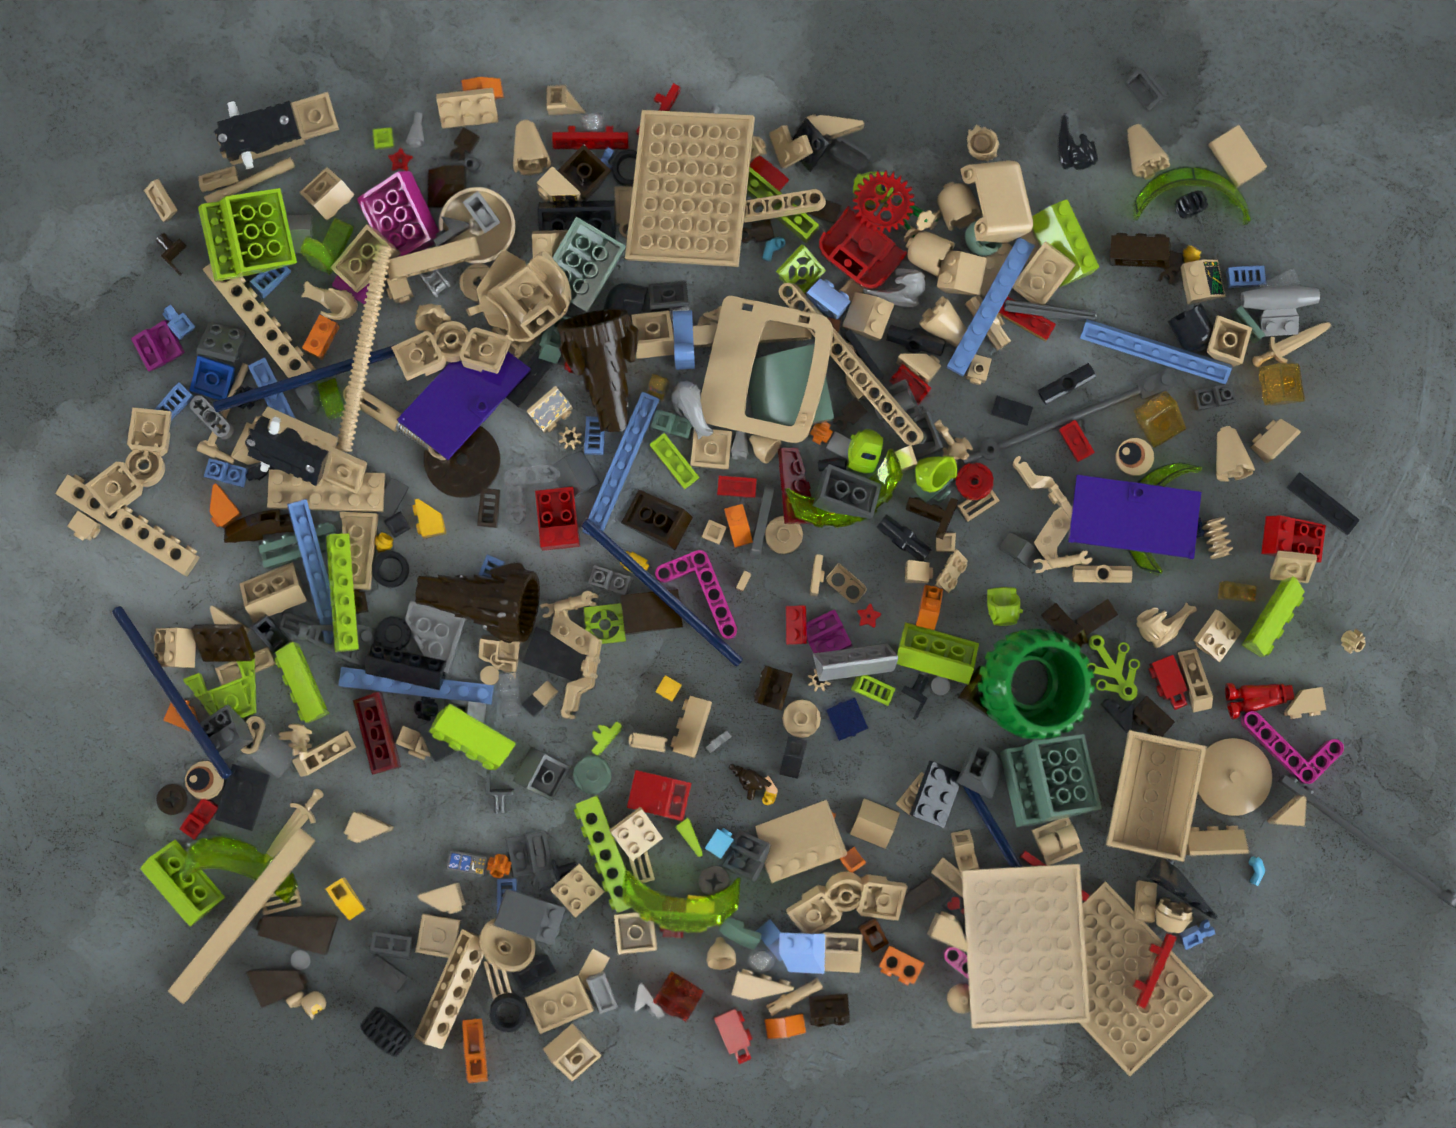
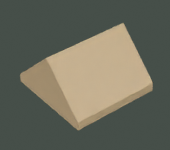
[1267,795,1306,826]
[850,799,900,849]

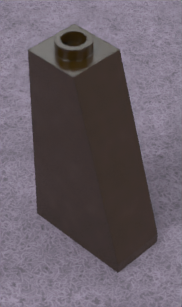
[256,916,339,955]

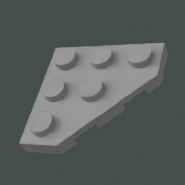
[405,601,466,673]

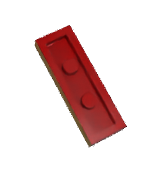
[998,296,1056,342]

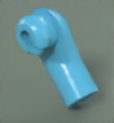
[762,237,786,261]
[1249,856,1265,886]

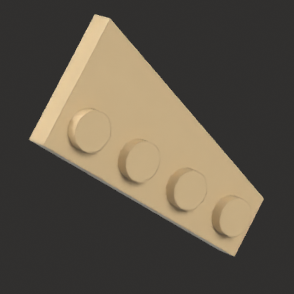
[340,512,379,590]

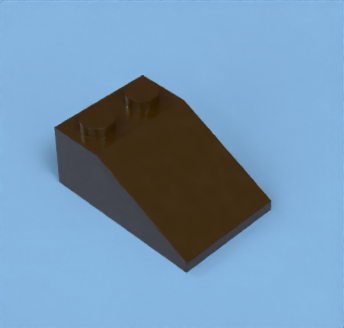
[621,490,693,550]
[620,589,683,635]

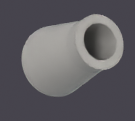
[730,431,749,460]

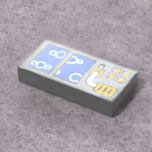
[446,850,488,877]

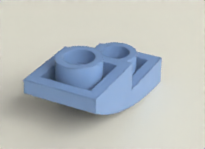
[204,459,249,488]

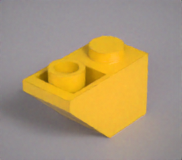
[412,499,446,539]
[326,877,366,921]

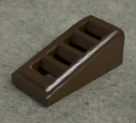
[477,488,500,528]

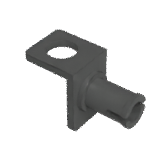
[486,770,514,814]

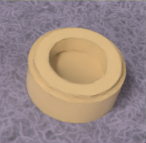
[480,666,500,685]

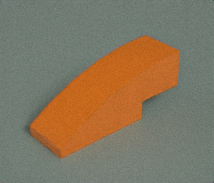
[462,1018,488,1083]

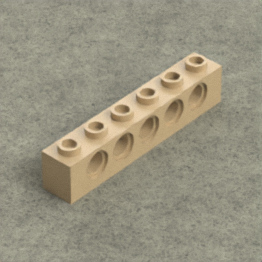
[414,929,483,1049]

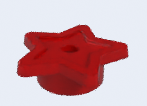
[388,148,413,171]
[857,603,882,628]

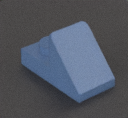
[755,919,782,961]

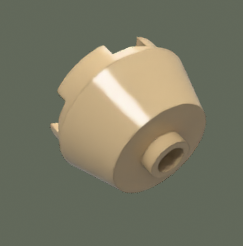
[1155,898,1193,933]

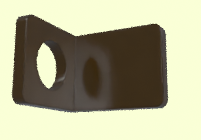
[156,233,187,275]

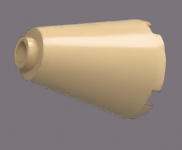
[513,120,551,175]
[1216,426,1255,482]

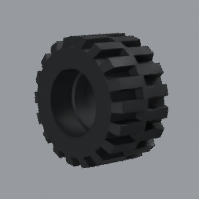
[360,1007,412,1057]

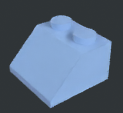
[807,278,851,319]
[779,933,825,974]

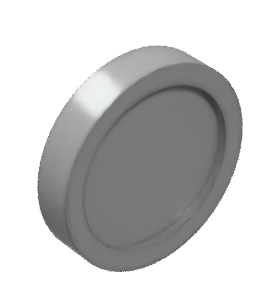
[931,676,950,695]
[291,950,311,970]

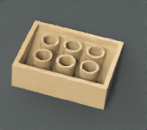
[755,800,847,883]

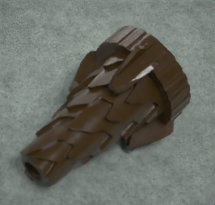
[558,308,639,432]
[415,563,540,644]

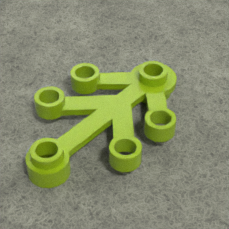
[1087,635,1140,701]

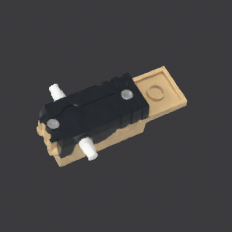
[214,92,339,169]
[245,407,367,494]

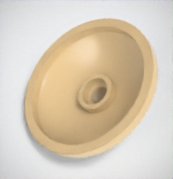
[479,918,535,972]

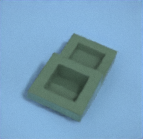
[651,409,693,440]
[719,917,761,950]

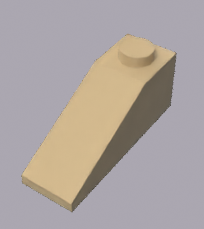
[806,115,864,139]
[1178,649,1213,712]
[292,731,356,777]

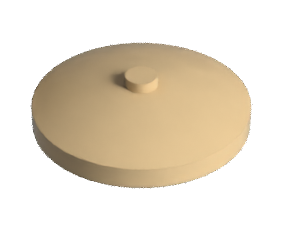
[439,187,516,264]
[1197,738,1272,816]

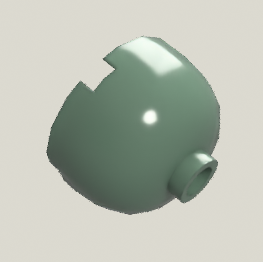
[965,217,1002,256]

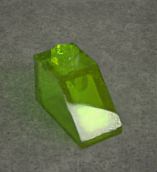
[317,378,345,420]

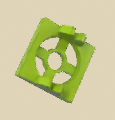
[776,244,826,294]
[584,603,626,644]
[591,721,623,756]

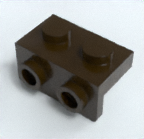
[754,665,793,711]

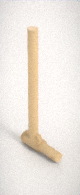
[197,363,249,465]

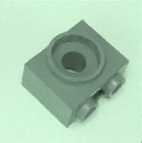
[538,315,570,364]

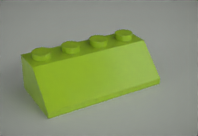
[1032,199,1099,287]
[896,622,979,685]
[274,642,330,723]
[429,704,516,771]
[140,839,225,927]

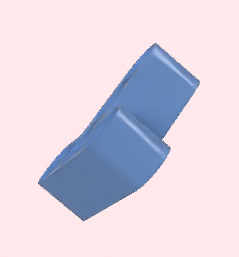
[673,310,695,370]

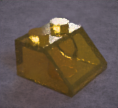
[1259,363,1305,406]
[1133,391,1186,448]

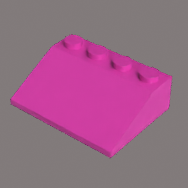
[357,171,439,257]

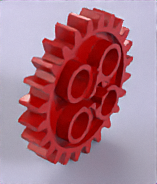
[853,170,915,233]

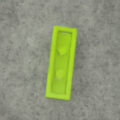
[649,433,700,490]

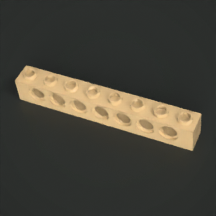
[203,264,316,378]
[55,474,200,577]

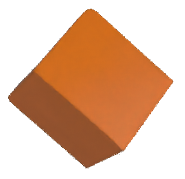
[839,847,866,873]

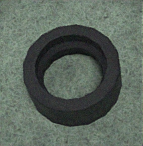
[612,149,637,186]
[372,551,409,588]
[490,993,527,1033]

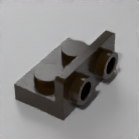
[1132,696,1175,737]
[809,994,850,1027]

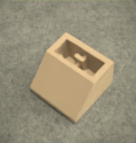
[154,628,196,668]
[823,931,862,973]

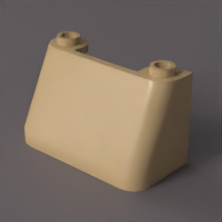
[960,160,1033,243]

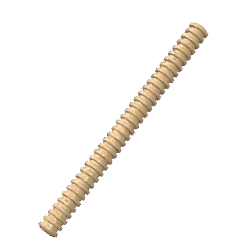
[336,244,392,452]

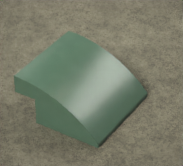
[748,344,834,427]
[1000,734,1102,827]

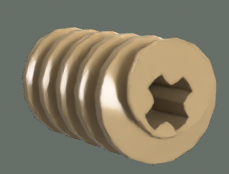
[1202,517,1233,559]

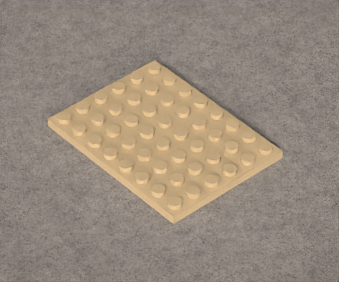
[625,110,755,267]
[962,864,1090,1028]
[1079,881,1214,1076]

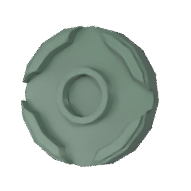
[573,756,612,794]

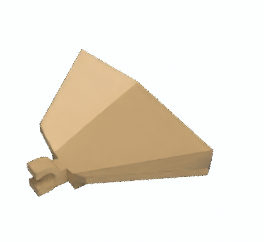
[466,249,537,339]

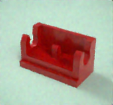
[889,364,932,405]

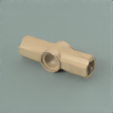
[965,296,1011,351]
[1072,565,1132,583]

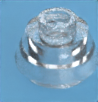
[580,112,605,132]
[748,946,775,973]

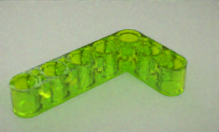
[300,218,354,275]

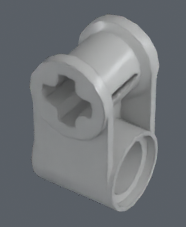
[419,270,451,298]

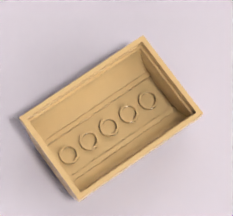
[1106,730,1206,862]

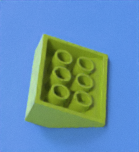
[1242,576,1305,657]

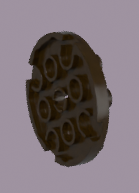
[424,426,501,498]

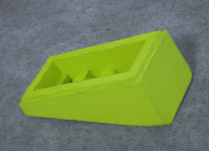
[851,675,896,706]
[676,818,703,857]

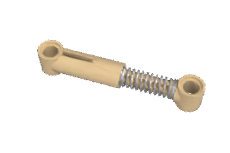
[343,385,446,460]

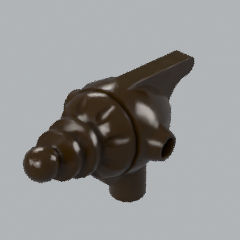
[729,764,772,800]

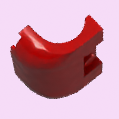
[819,206,907,289]

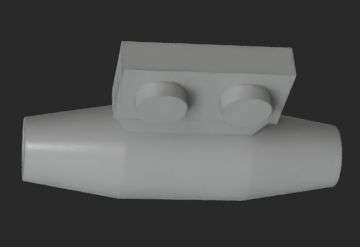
[1241,285,1320,336]

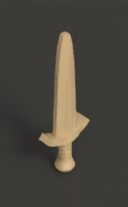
[1252,322,1331,367]
[264,789,324,862]

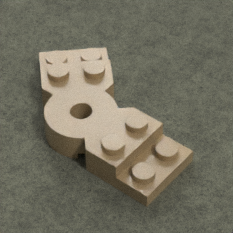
[391,321,512,381]
[85,408,172,516]
[786,872,907,934]

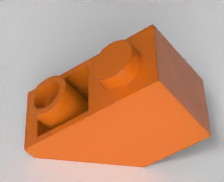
[916,585,943,630]

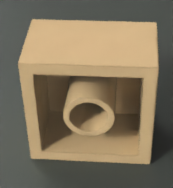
[614,910,657,954]

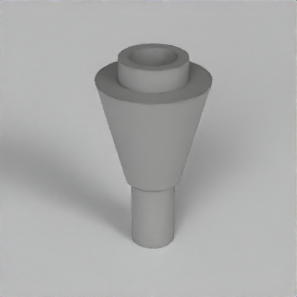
[406,112,425,148]

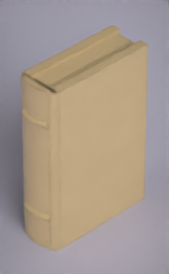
[1208,125,1267,188]
[629,733,667,753]

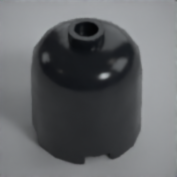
[1167,303,1213,352]

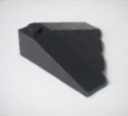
[1146,857,1217,919]

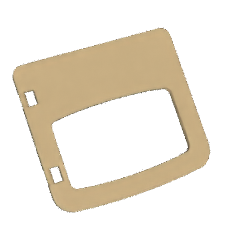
[700,296,833,443]

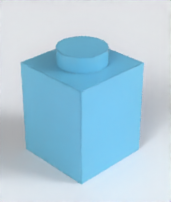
[705,828,734,859]

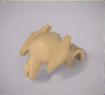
[934,419,973,463]
[279,724,312,760]

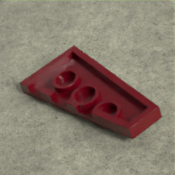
[778,448,822,524]

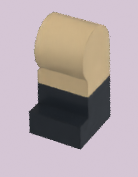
[521,681,558,717]

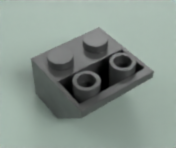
[200,705,254,760]
[956,742,1003,799]

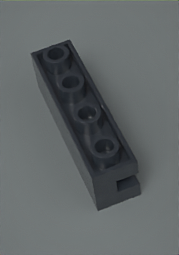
[365,644,446,690]

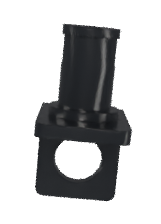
[901,674,930,720]
[539,860,576,892]

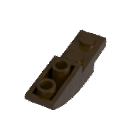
[224,509,294,543]

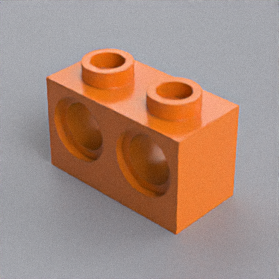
[302,314,339,360]
[878,945,924,985]

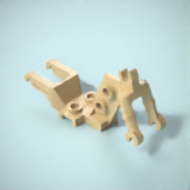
[1013,456,1092,573]
[540,591,602,719]

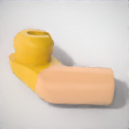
[762,776,778,805]

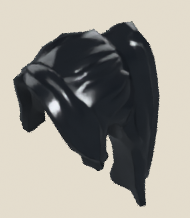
[1058,113,1098,170]

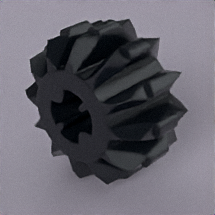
[1174,190,1208,218]

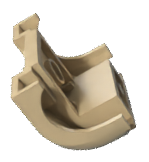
[485,249,571,342]

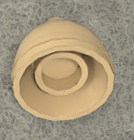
[749,435,781,464]
[707,937,736,970]
[947,984,971,1014]

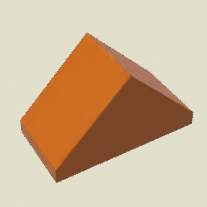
[765,1013,806,1039]

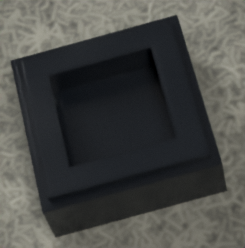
[384,511,411,538]

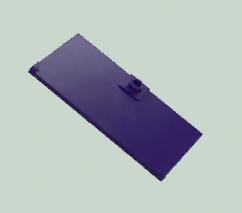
[396,352,531,460]
[1068,475,1202,559]

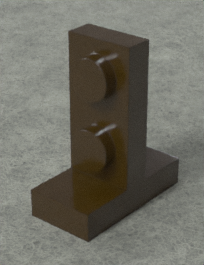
[906,497,958,540]
[1041,603,1088,648]

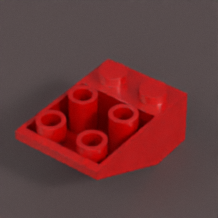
[535,487,580,551]
[1261,515,1326,563]
[627,770,692,821]

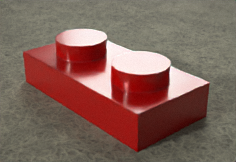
[1058,420,1095,463]
[717,476,757,498]
[786,605,807,645]

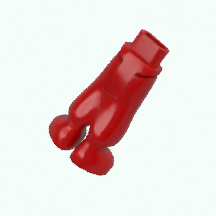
[1225,683,1294,719]

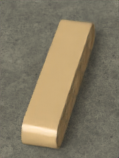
[387,237,481,281]

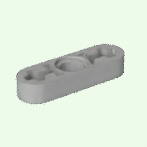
[190,396,234,439]

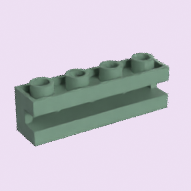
[258,522,337,570]

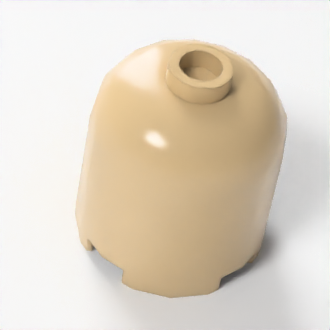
[937,182,983,231]
[906,231,955,277]

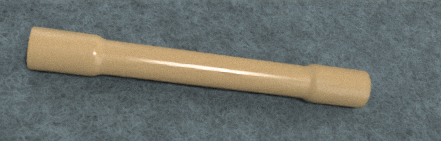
[204,157,295,203]

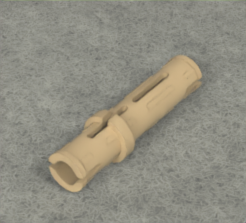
[766,978,823,1016]

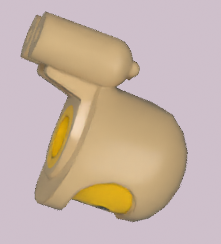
[285,991,326,1020]

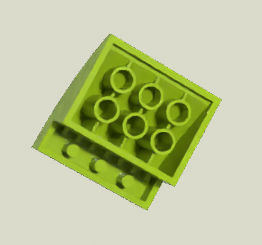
[198,188,297,282]

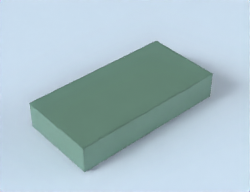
[1231,306,1265,344]

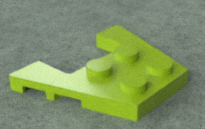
[183,654,256,718]

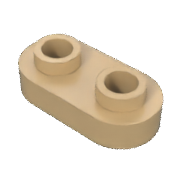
[241,716,266,754]

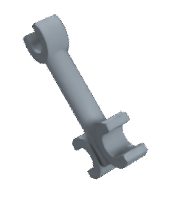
[706,731,732,753]

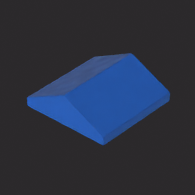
[190,355,235,400]

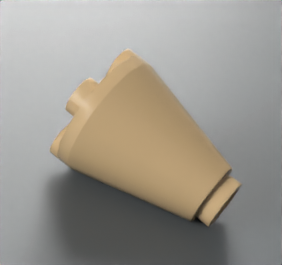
[1127,124,1170,180]
[919,296,967,347]

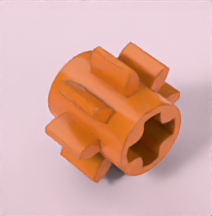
[810,422,833,445]
[487,854,512,878]

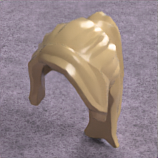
[302,281,358,320]
[1137,603,1197,649]

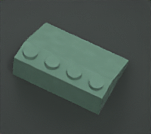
[552,217,626,313]

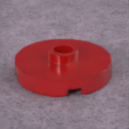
[956,463,994,500]

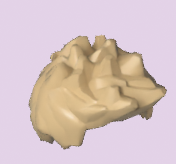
[967,125,999,161]
[415,304,452,334]

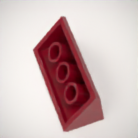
[353,692,401,775]

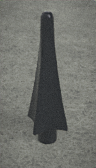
[246,465,275,481]

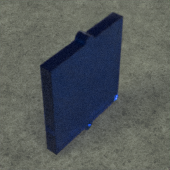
[826,698,868,741]

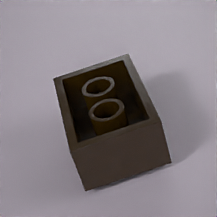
[1110,233,1171,268]

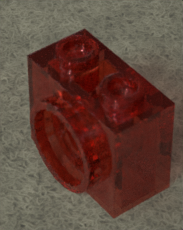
[653,971,704,1022]

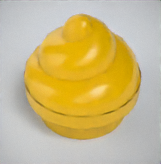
[1183,245,1202,263]
[375,532,394,553]

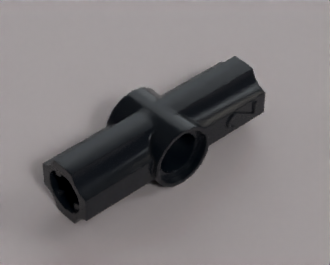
[886,325,946,356]
[1038,363,1096,405]
[876,514,932,562]

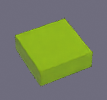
[373,127,394,149]

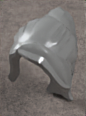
[863,268,925,307]
[671,381,713,439]

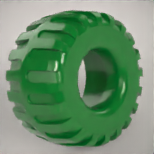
[978,629,1094,739]

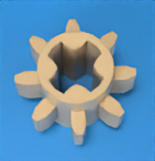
[559,427,582,450]
[1341,629,1366,654]
[808,669,831,692]

